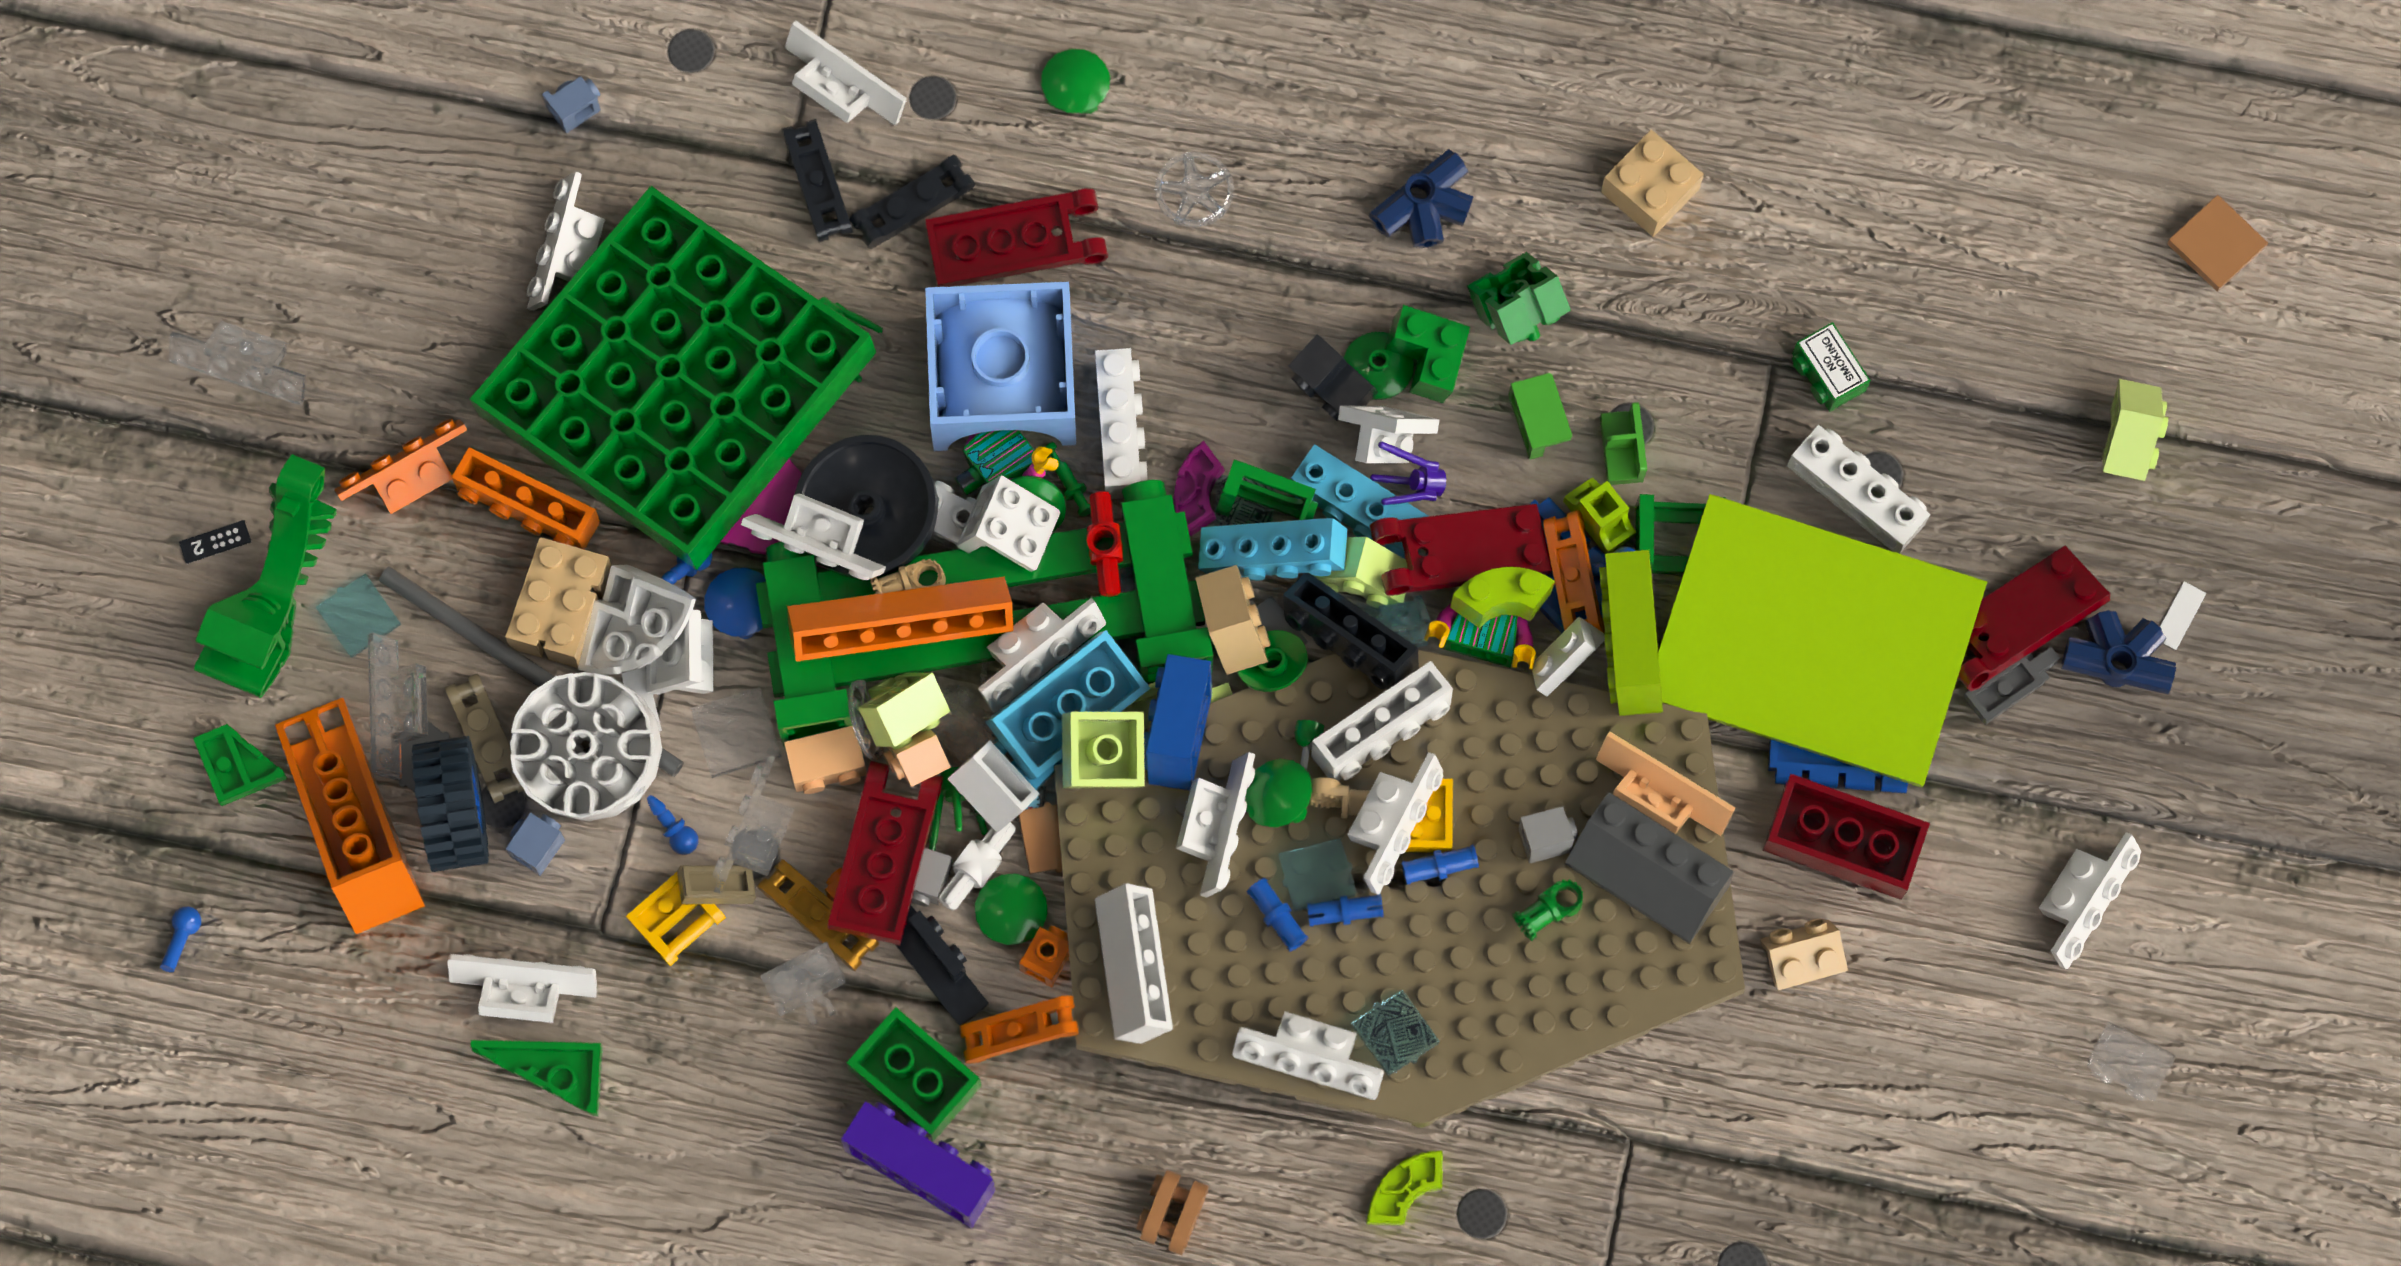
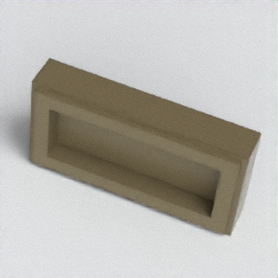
[677,865,756,904]

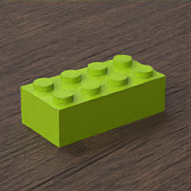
[1599,550,1663,716]

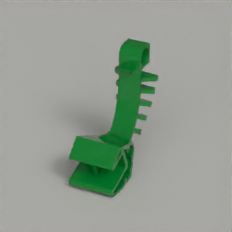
[194,454,337,698]

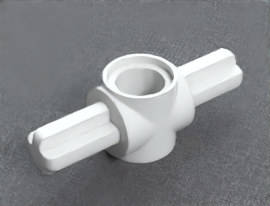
[938,822,1016,911]

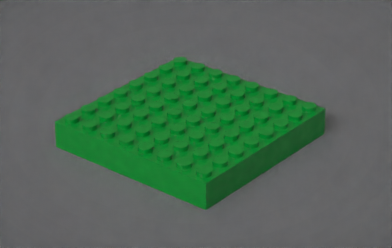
[470,186,877,570]

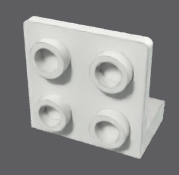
[957,475,1060,572]

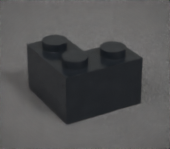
[1288,334,1378,423]

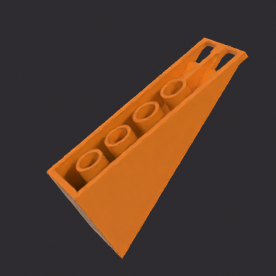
[275,697,425,934]

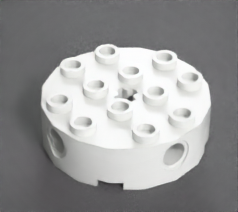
[510,672,662,821]

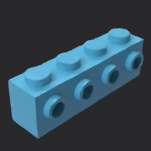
[1291,444,1428,560]
[1198,518,1347,581]

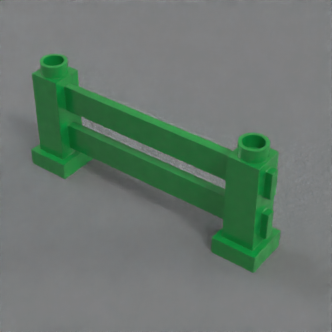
[756,480,1213,747]

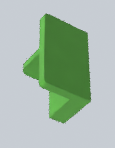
[1508,373,1572,460]
[1600,402,1647,485]

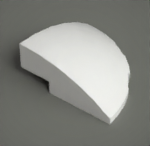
[578,564,696,675]

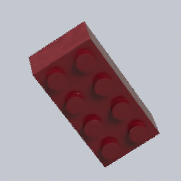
[1762,774,1930,900]

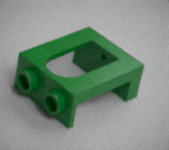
[1215,459,1318,520]
[1635,494,1726,575]

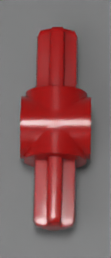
[1087,491,1123,597]

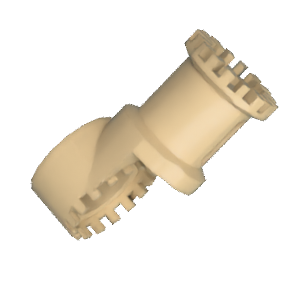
[870,559,946,594]
[1309,778,1370,819]

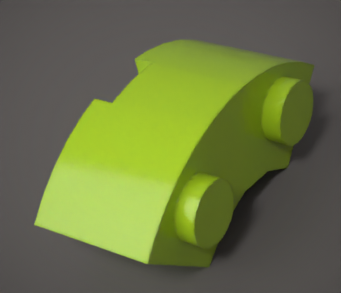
[1450,567,1555,628]

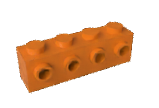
[451,447,600,550]

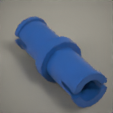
[1401,845,1479,885]
[1246,878,1308,952]
[1307,893,1384,927]

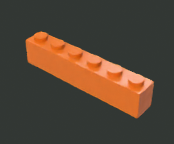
[787,576,1013,662]

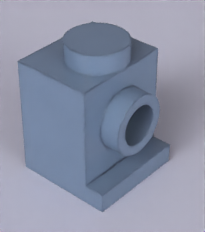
[542,76,601,134]

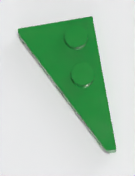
[470,1040,603,1116]

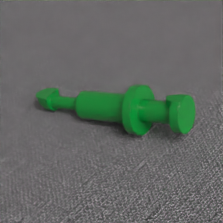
[1046,442,1091,517]

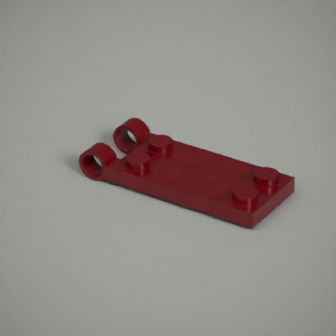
[925,188,1108,287]
[1370,504,1552,596]
[1958,545,2111,691]
[827,761,943,945]

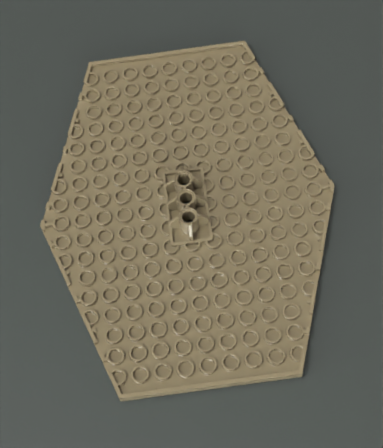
[1054,650,1745,1128]

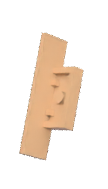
[1596,732,1735,836]

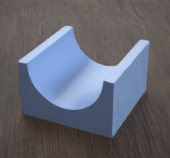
[925,282,1076,451]

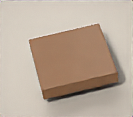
[2167,195,2268,292]

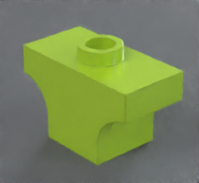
[1563,477,1636,554]

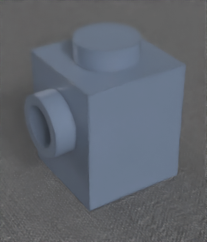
[505,812,565,876]

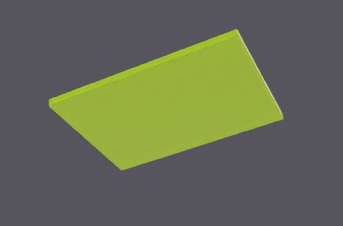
[1658,494,1987,788]

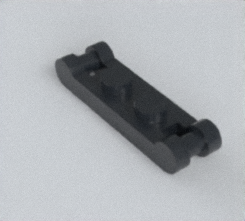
[782,119,853,243]
[849,155,976,249]

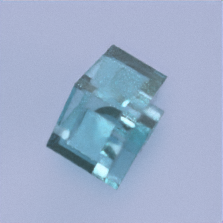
[1374,595,1431,647]

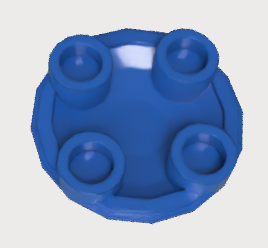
[704,568,766,639]

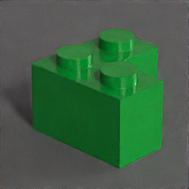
[1385,305,1470,403]

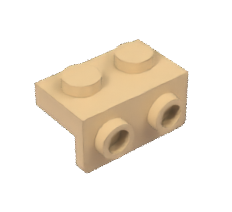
[1760,919,1848,991]

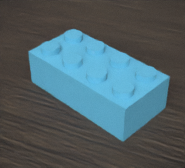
[985,630,1151,780]

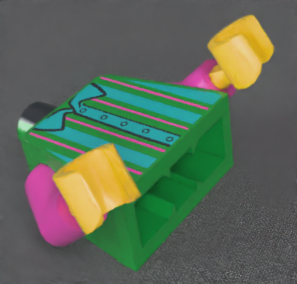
[955,430,1058,495]
[1424,603,1536,670]

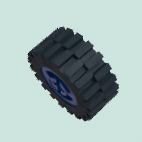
[412,736,489,872]

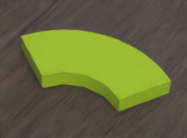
[1366,1151,1443,1226]

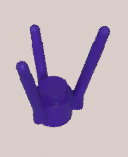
[1370,441,1447,505]

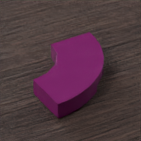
[1173,440,1225,537]

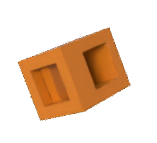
[1019,925,1069,988]

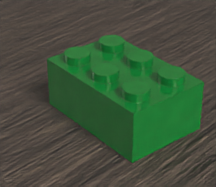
[847,1007,982,1142]

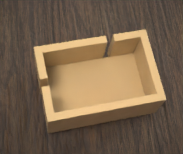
[505,537,612,668]

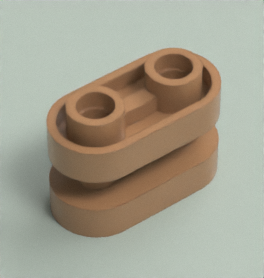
[1136,1170,1209,1255]

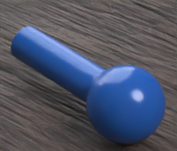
[160,906,202,973]

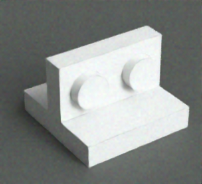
[1338,406,1440,463]
[646,610,713,695]

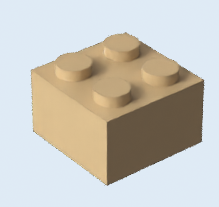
[1601,129,1704,237]

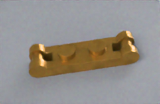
[757,859,880,971]

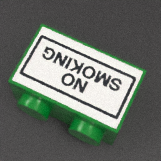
[1792,322,1871,412]

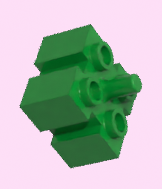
[1467,251,1571,345]

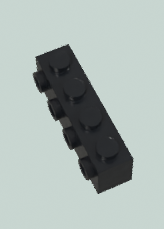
[1283,573,1419,690]

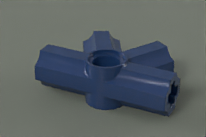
[1368,149,1474,249]
[2061,610,2176,695]

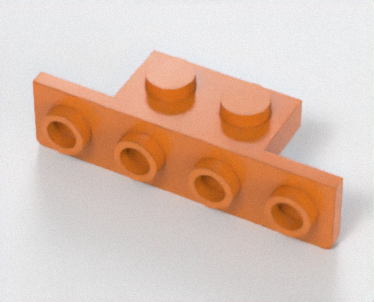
[335,419,467,514]

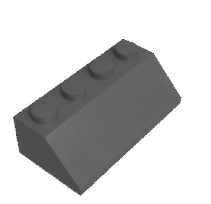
[1565,792,1734,944]

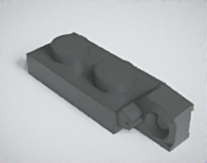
[1963,647,2060,725]

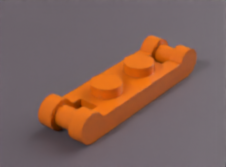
[1543,510,1605,633]
[960,995,1079,1064]

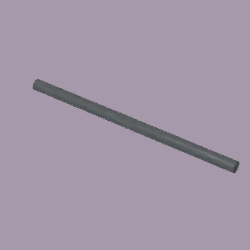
[379,566,684,777]

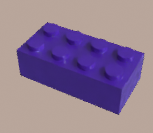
[841,1101,995,1229]

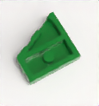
[193,724,288,806]

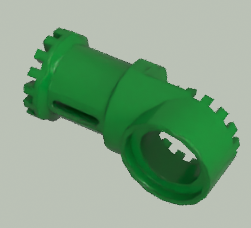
[1512,879,1583,941]

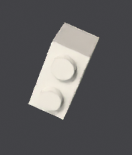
[948,740,1039,833]

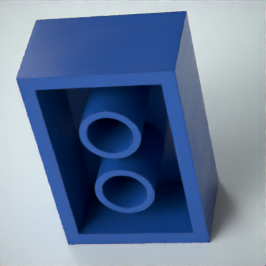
[1144,654,1212,791]

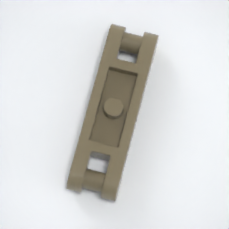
[444,673,525,803]

